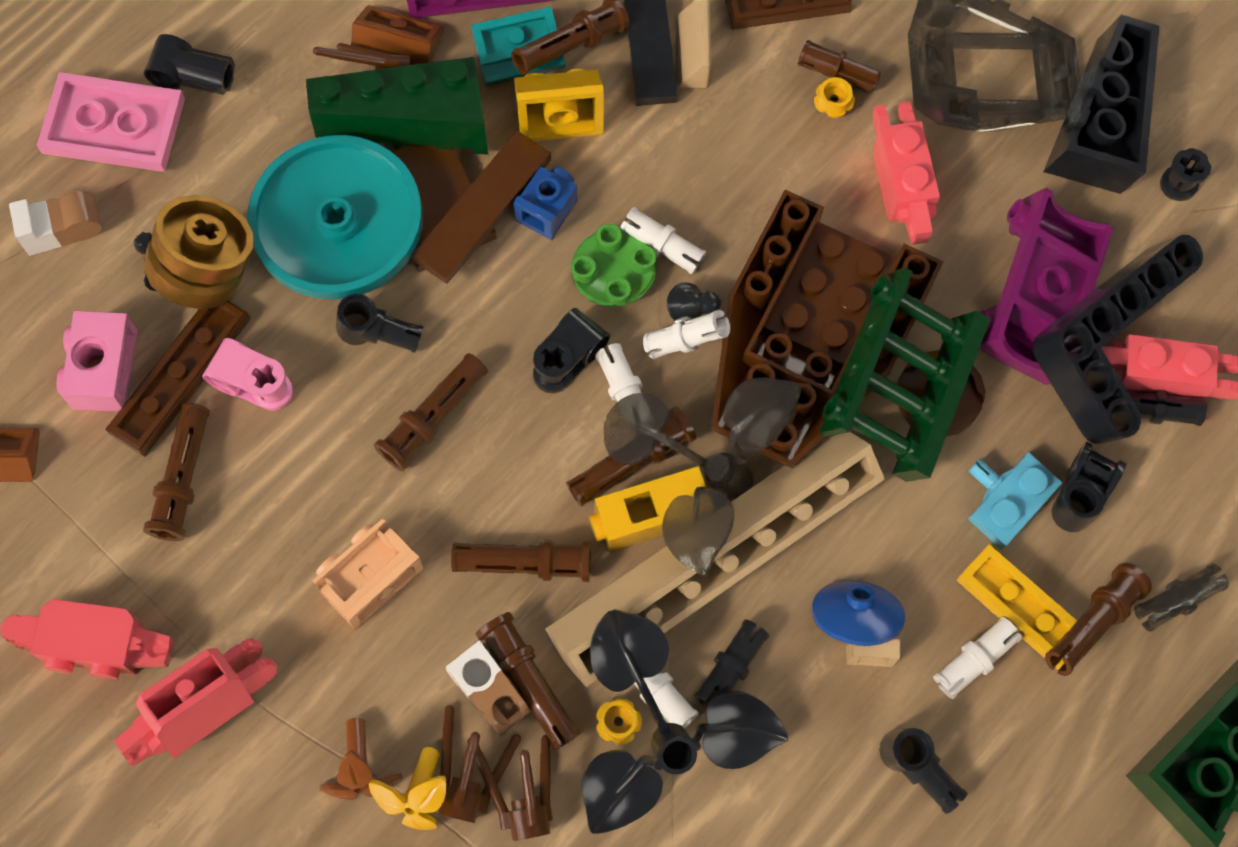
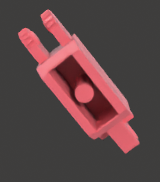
[872,101,940,245]
[1101,334,1238,400]
[0,599,174,680]
[114,638,278,766]

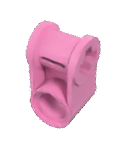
[202,338,294,411]

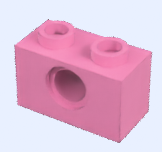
[56,311,138,412]

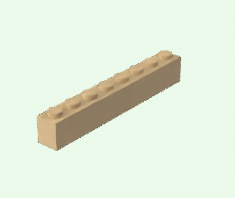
[545,432,885,687]

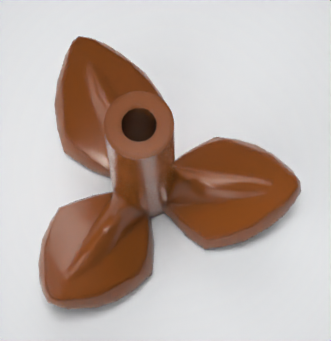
[320,718,403,800]

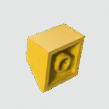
[514,68,604,141]

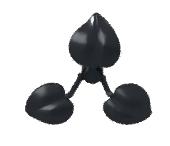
[582,609,788,834]

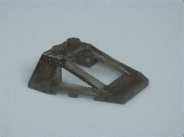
[908,0,1080,132]

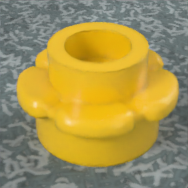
[814,77,855,118]
[596,698,642,745]

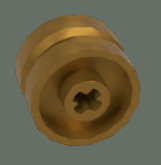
[144,195,253,309]

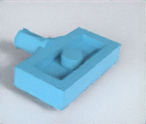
[967,452,1062,549]

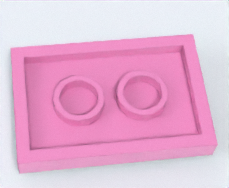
[36,72,185,172]

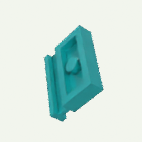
[471,6,566,86]

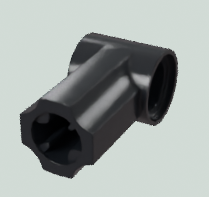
[144,34,235,95]

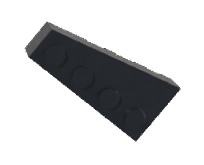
[1043,14,1160,194]

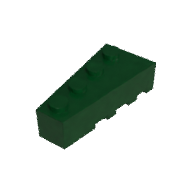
[306,57,489,155]
[1126,660,1238,847]

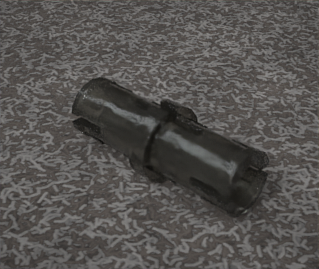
[1134,563,1229,632]

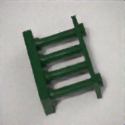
[819,267,990,482]

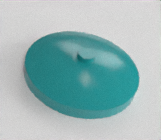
[247,135,423,299]

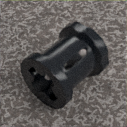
[1160,148,1211,201]

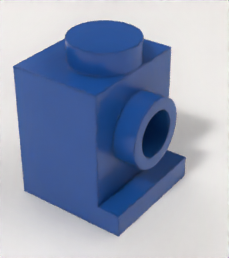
[514,166,578,240]

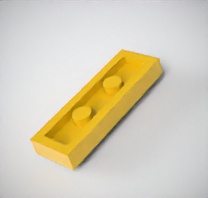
[956,544,1077,670]

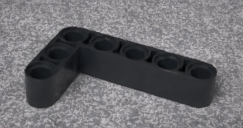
[1033,235,1203,444]

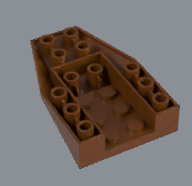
[711,189,944,469]

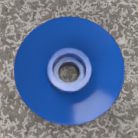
[812,580,905,646]

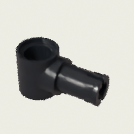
[336,294,424,353]
[879,728,968,814]

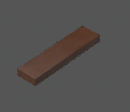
[412,130,551,284]
[105,301,251,457]

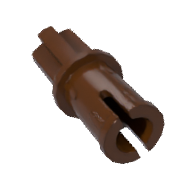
[798,40,881,92]

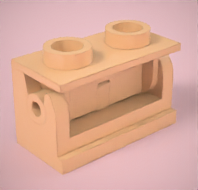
[312,518,424,630]

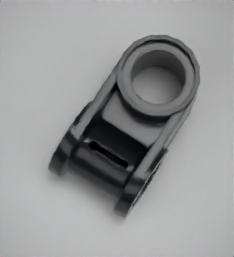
[533,308,611,393]
[1051,442,1127,532]

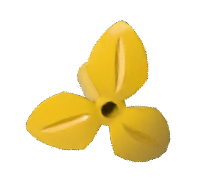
[369,747,446,830]

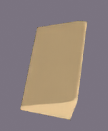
[676,0,711,88]

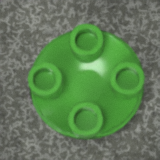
[571,224,657,307]

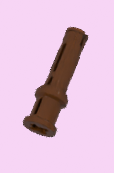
[511,0,629,75]
[374,353,488,472]
[143,403,210,541]
[566,406,697,507]
[451,540,591,582]
[1045,563,1152,676]
[475,612,580,750]

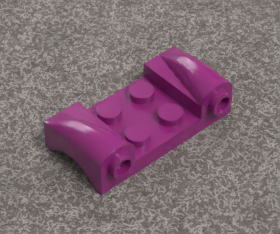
[979,188,1114,385]

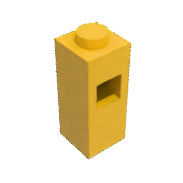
[589,466,714,553]

